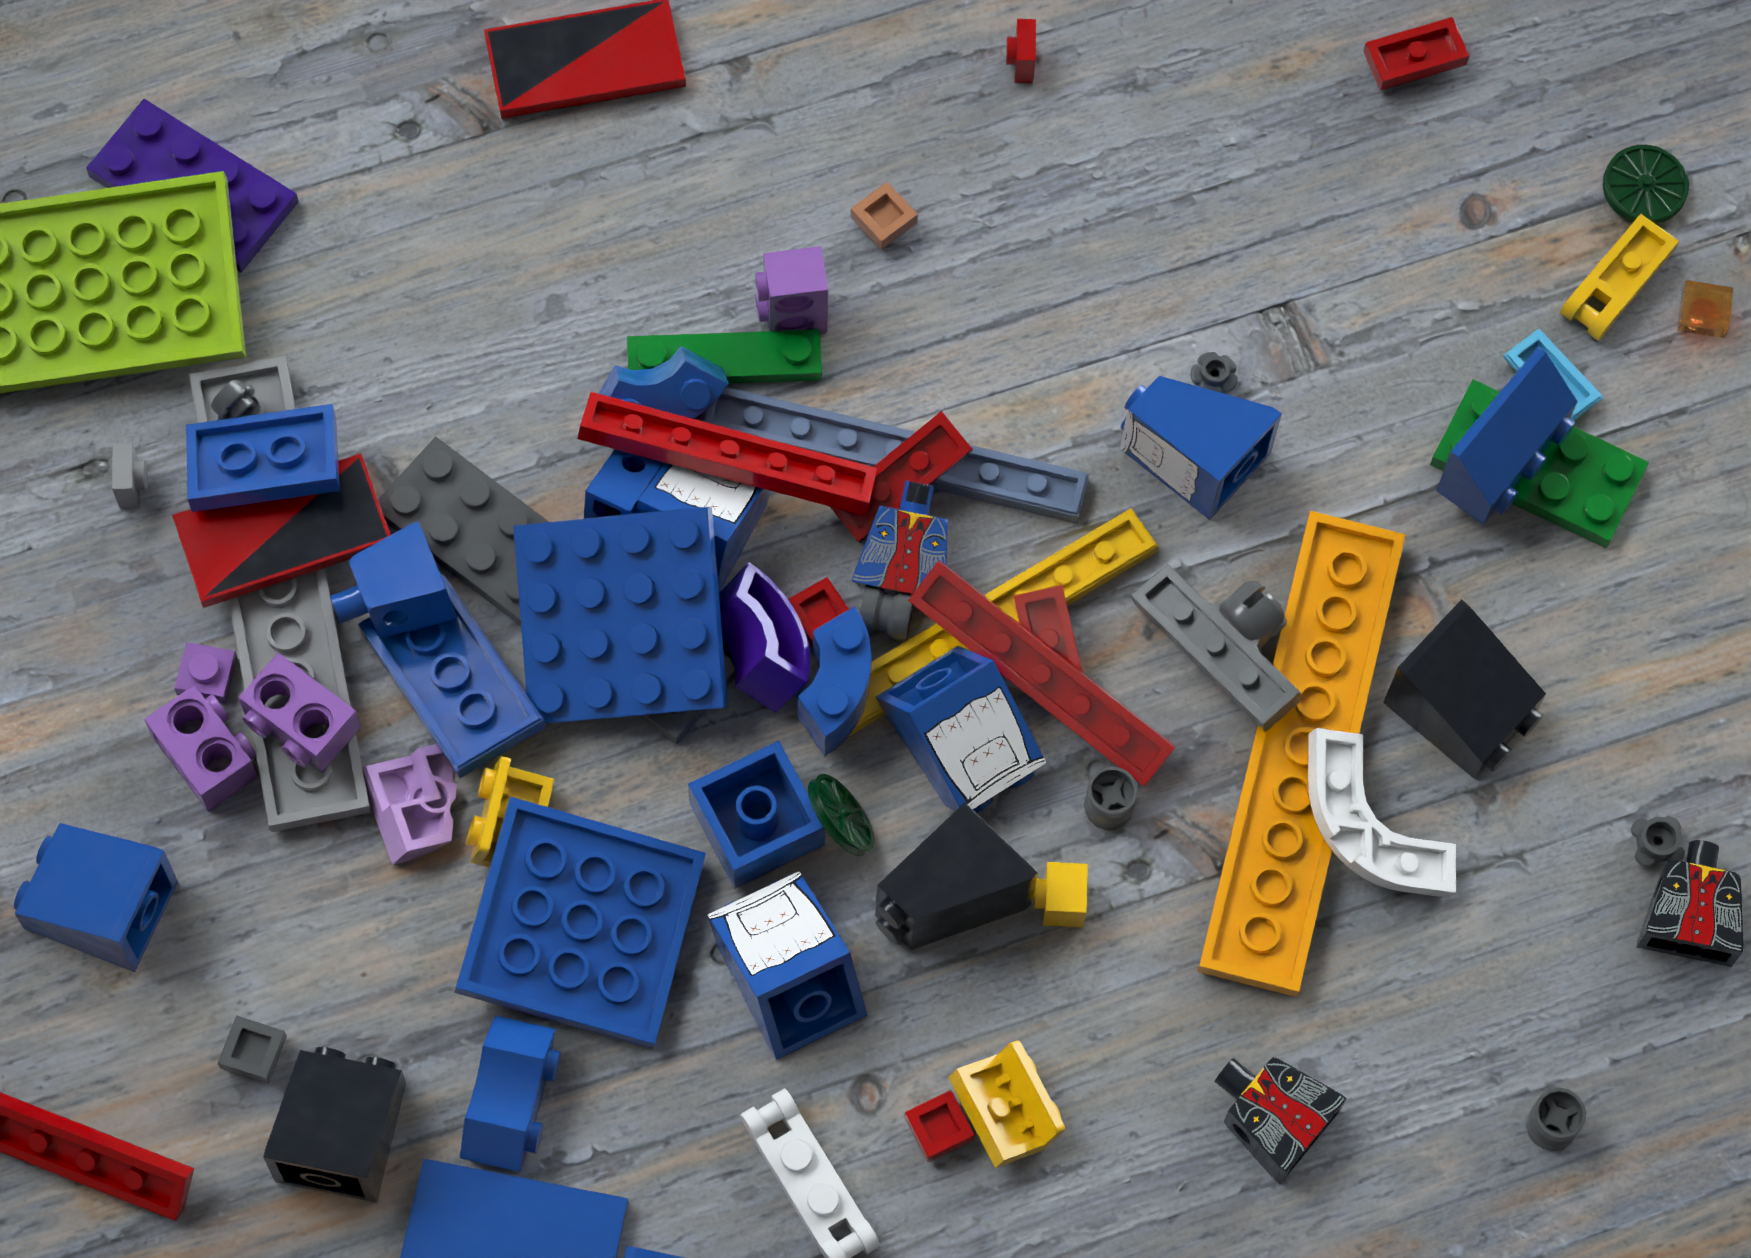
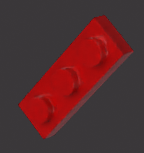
[830,411,973,543]

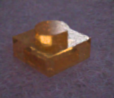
[1677,280,1733,338]

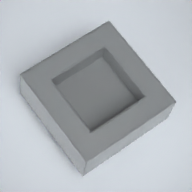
[112,443,148,508]

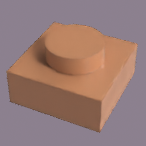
[850,182,918,250]

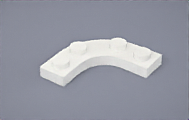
[1308,728,1456,898]

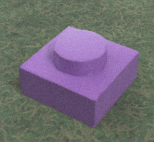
[174,642,237,704]

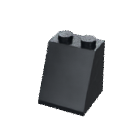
[1383,599,1546,779]
[875,803,1038,950]
[263,1047,406,1203]

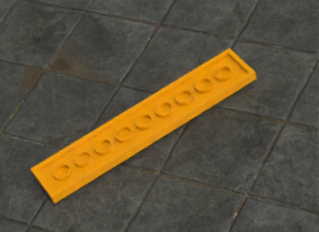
[1197,511,1406,997]

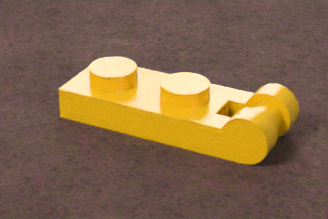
[1560,214,1679,341]

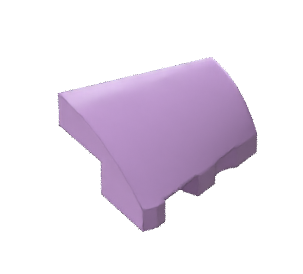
[363,744,457,865]

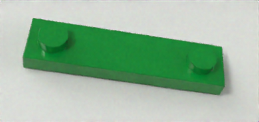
[627,329,822,384]

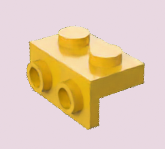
[466,756,554,868]
[948,1040,1065,1168]

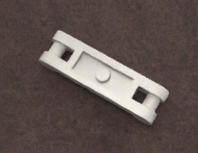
[740,1088,881,1258]

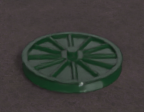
[1603,145,1689,224]
[808,774,874,856]

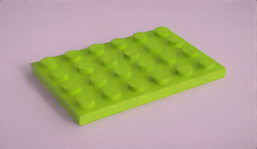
[0,171,246,393]

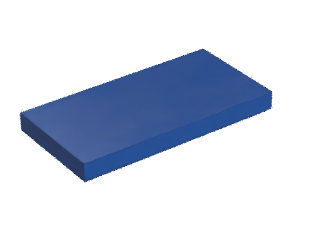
[358,574,546,779]
[400,1159,629,1258]

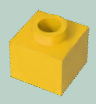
[1034,862,1088,928]

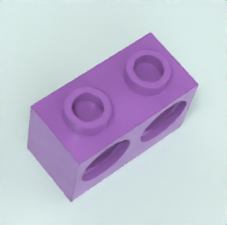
[755,246,828,333]
[238,652,361,773]
[144,685,258,811]

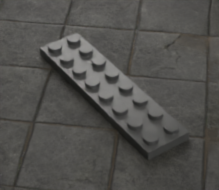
[378,436,736,745]

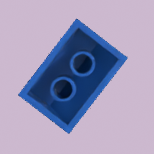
[1436,347,1578,525]

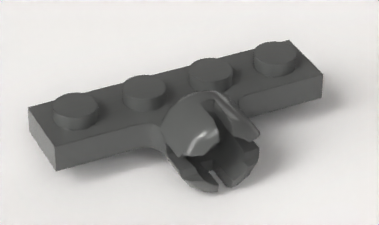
[1131,564,1302,732]

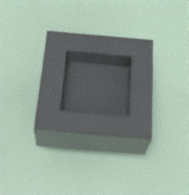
[218,1015,287,1084]

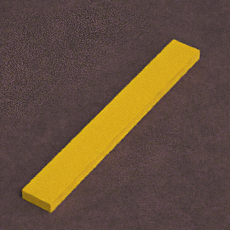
[848,508,1159,737]

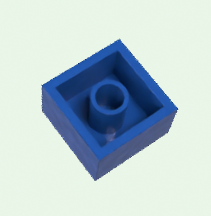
[688,740,825,889]

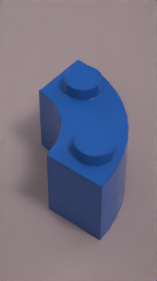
[599,346,729,419]
[797,606,871,757]
[460,1015,561,1172]

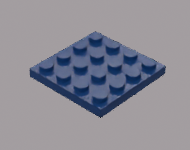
[513,506,728,724]
[454,796,706,1049]

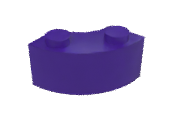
[719,562,810,713]

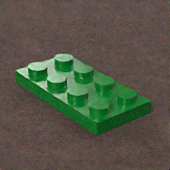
[1430,379,1649,549]

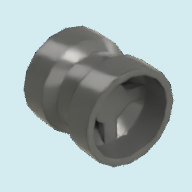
[859,585,914,642]
[1084,766,1138,830]
[1526,1087,1586,1151]

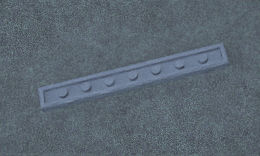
[702,387,1090,523]

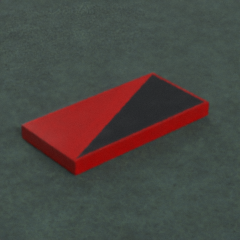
[484,0,686,119]
[172,453,390,608]

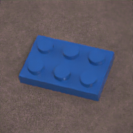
[186,404,340,512]

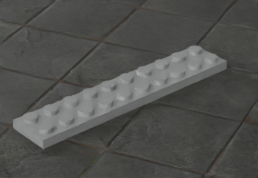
[189,356,371,833]

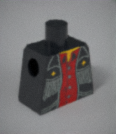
[1636,840,1744,967]
[1214,1057,1347,1185]

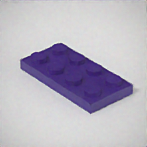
[86,99,299,273]

